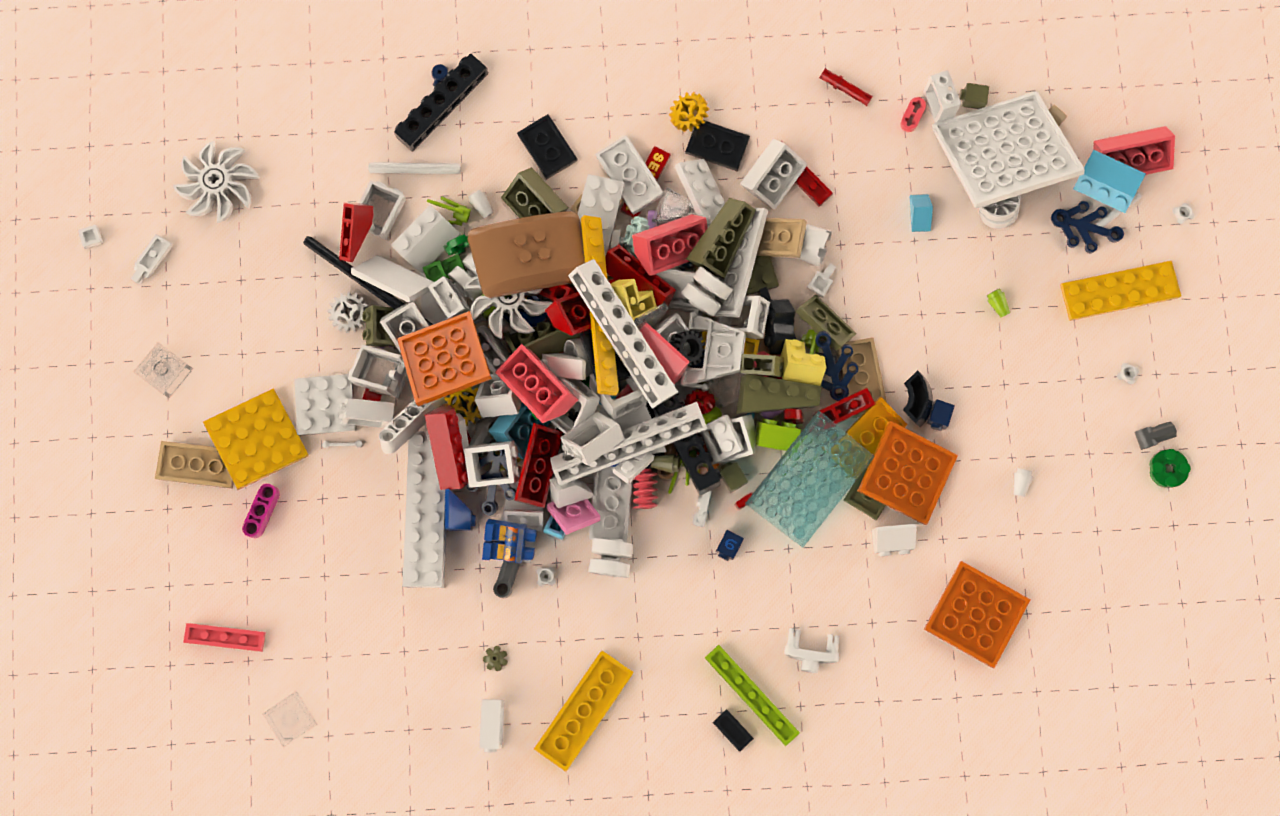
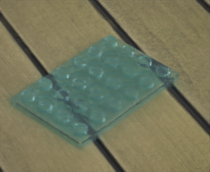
[745,411,875,548]

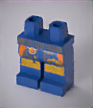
[482,519,537,563]

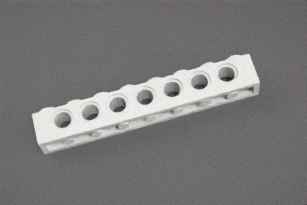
[568,259,678,408]
[550,402,707,485]

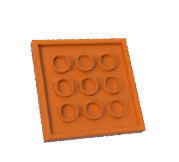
[397,311,492,406]
[857,421,958,525]
[923,561,1031,669]

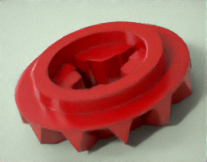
[684,389,715,414]

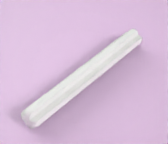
[368,162,461,174]

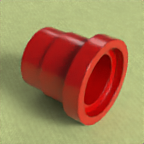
[362,388,382,401]

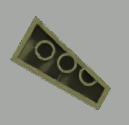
[686,198,756,279]
[502,321,580,360]
[736,374,822,415]

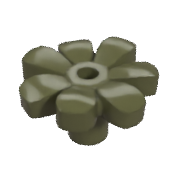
[483,646,508,671]

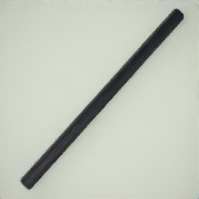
[303,236,434,326]

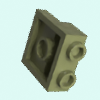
[362,305,396,347]

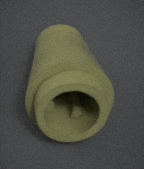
[651,454,680,473]

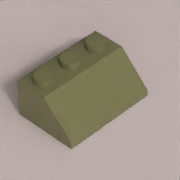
[501,167,569,218]

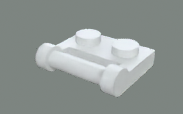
[699,414,744,465]

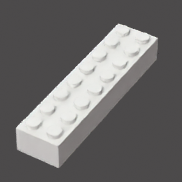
[402,431,447,588]

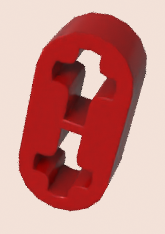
[784,409,804,424]

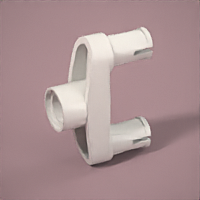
[784,628,840,673]

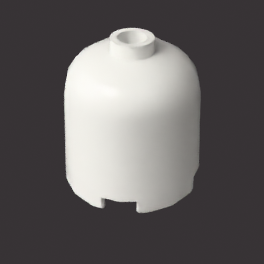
[797,224,832,267]

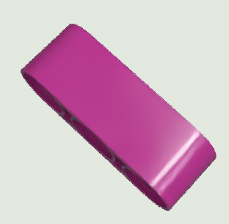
[242,483,280,538]

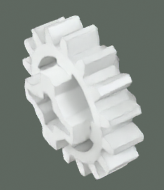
[327,291,368,333]

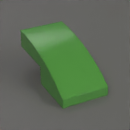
[422,254,466,282]

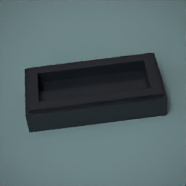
[712,709,754,752]

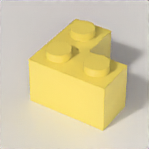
[611,279,657,321]
[780,339,826,386]

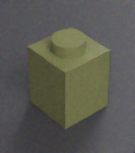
[959,83,989,109]
[720,461,748,493]

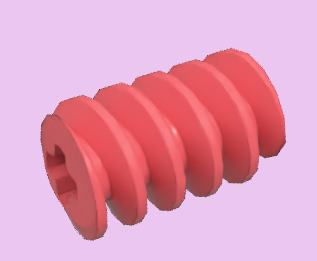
[633,469,658,509]

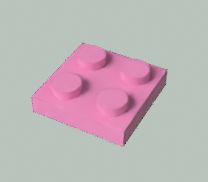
[547,499,600,535]

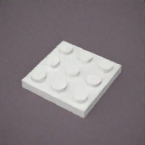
[294,374,356,436]

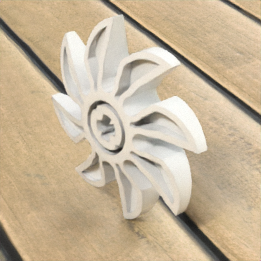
[172,141,260,223]
[464,276,552,340]

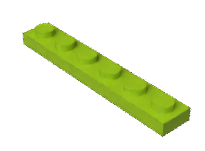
[705,644,800,746]

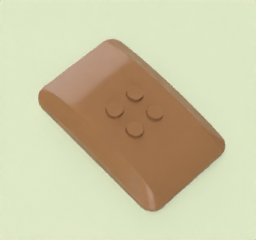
[468,211,585,298]

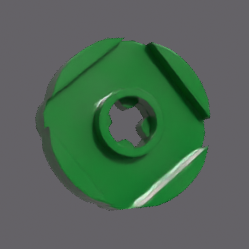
[443,234,470,256]
[1149,449,1191,488]

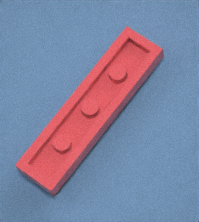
[183,623,266,652]

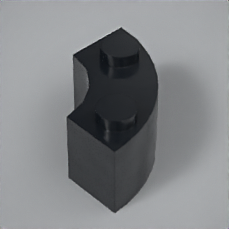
[764,299,797,354]
[903,370,933,428]

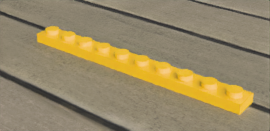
[581,215,619,396]

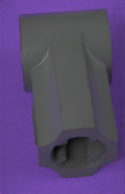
[1134,421,1177,450]
[493,561,520,598]

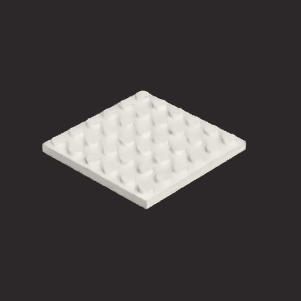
[932,91,1085,209]

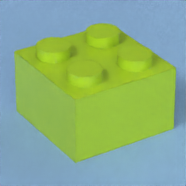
[756,418,801,452]

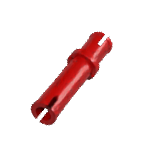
[819,68,873,106]

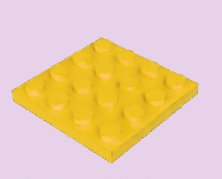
[203,388,309,490]

